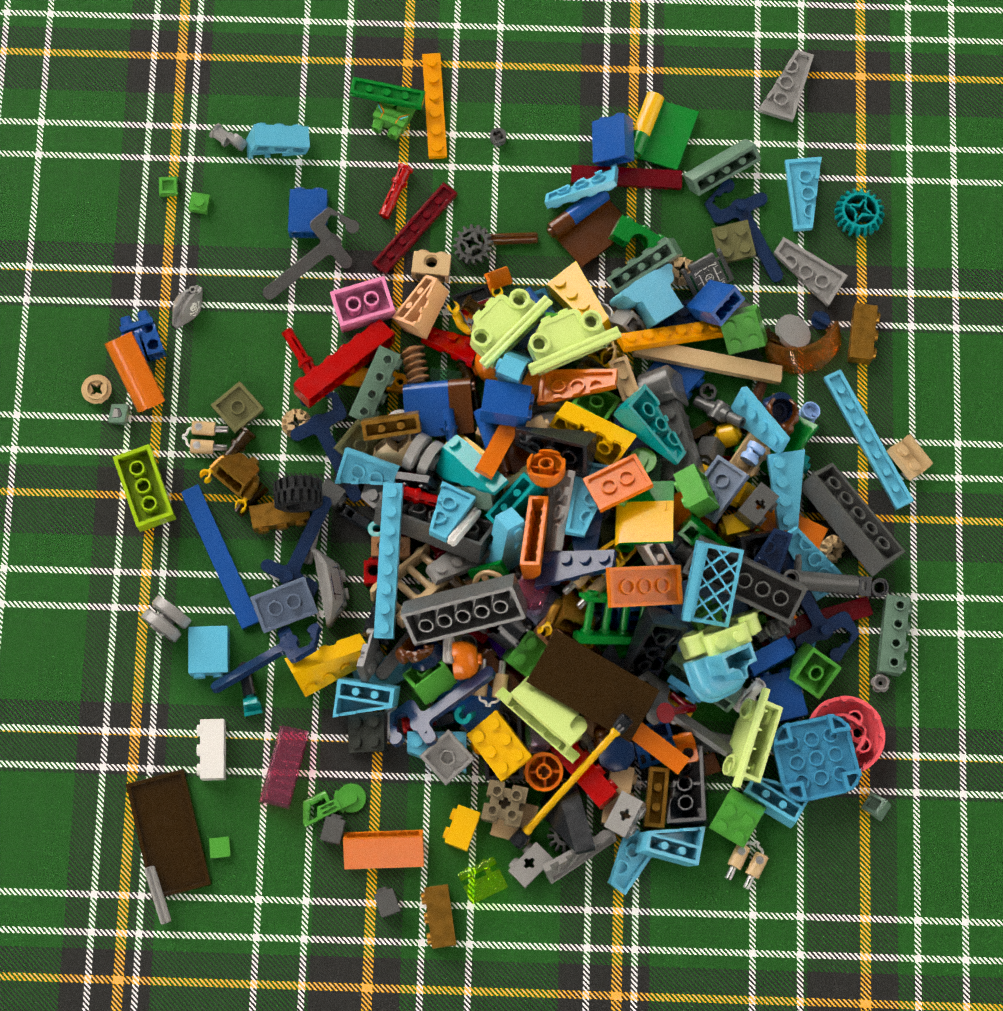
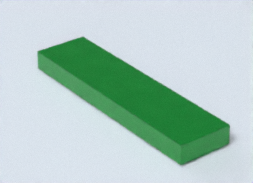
[349,76,426,111]

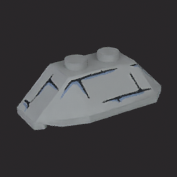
[313,549,350,628]

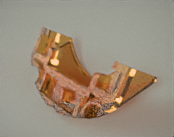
[764,320,842,374]

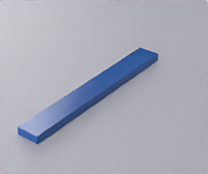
[181,484,259,630]

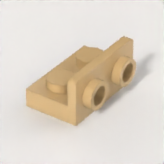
[729,433,771,478]
[886,434,933,481]

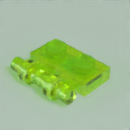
[458,857,508,905]

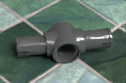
[693,396,746,428]

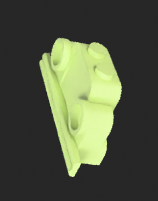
[470,289,553,369]
[527,308,622,376]
[678,608,762,660]
[495,676,587,764]
[722,688,783,788]

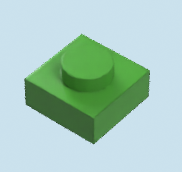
[188,192,211,215]

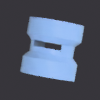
[799,402,820,423]
[740,440,766,467]

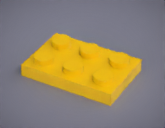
[466,710,533,782]

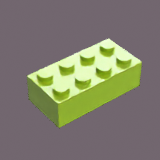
[113,444,176,532]

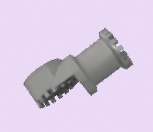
[209,123,248,152]

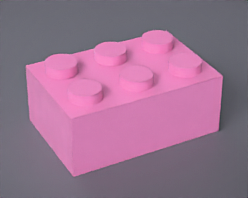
[330,276,395,333]

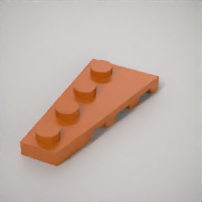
[537,369,618,406]

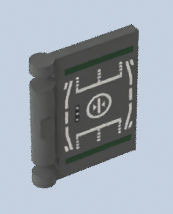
[680,248,734,297]

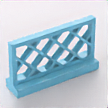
[680,540,744,628]

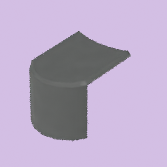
[638,365,689,407]

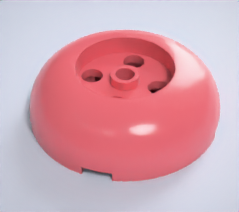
[809,696,885,772]

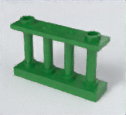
[572,590,647,645]

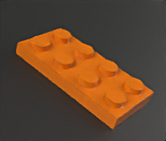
[606,564,683,608]

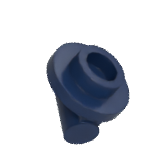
[811,311,831,330]

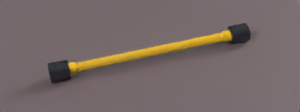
[509,713,634,849]

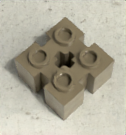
[481,779,529,829]

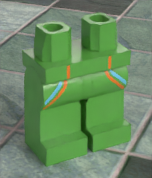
[372,102,416,140]

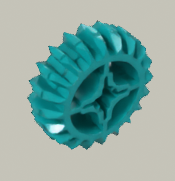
[834,188,885,238]

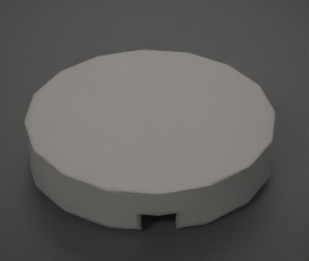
[775,314,811,350]

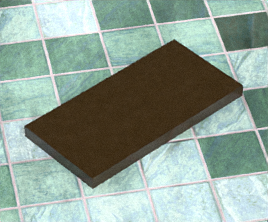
[526,630,660,742]
[126,769,212,900]

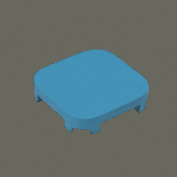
[772,714,862,802]

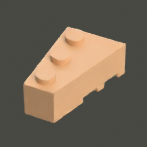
[392,275,449,339]

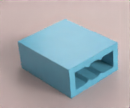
[188,626,230,679]

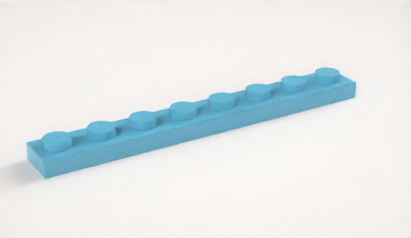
[823,369,914,510]
[374,483,404,639]

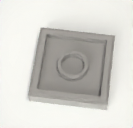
[419,729,475,785]

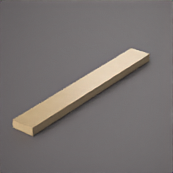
[632,345,782,385]

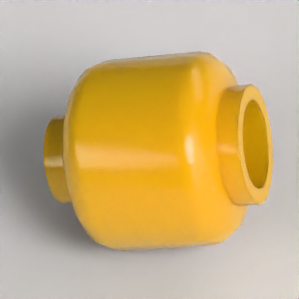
[713,423,743,448]

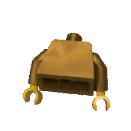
[200,453,260,513]
[537,590,596,649]

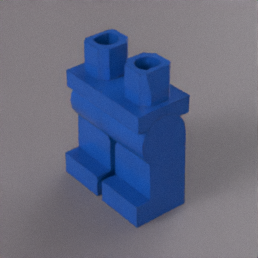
[119,310,167,363]

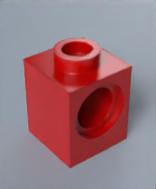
[364,557,379,587]

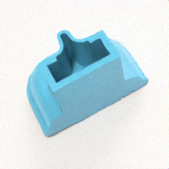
[610,263,683,329]
[683,642,757,703]

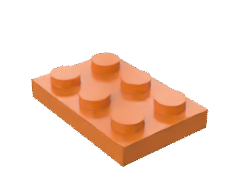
[582,453,653,513]

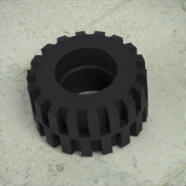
[273,475,323,513]

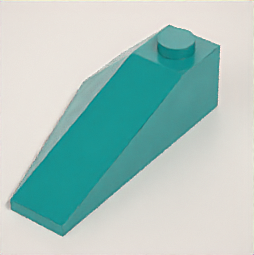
[613,384,686,465]
[436,434,509,495]

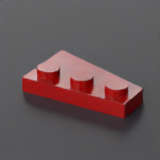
[421,327,476,368]

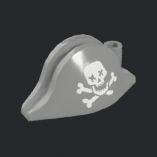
[172,285,203,329]

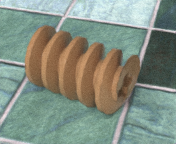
[402,345,430,384]

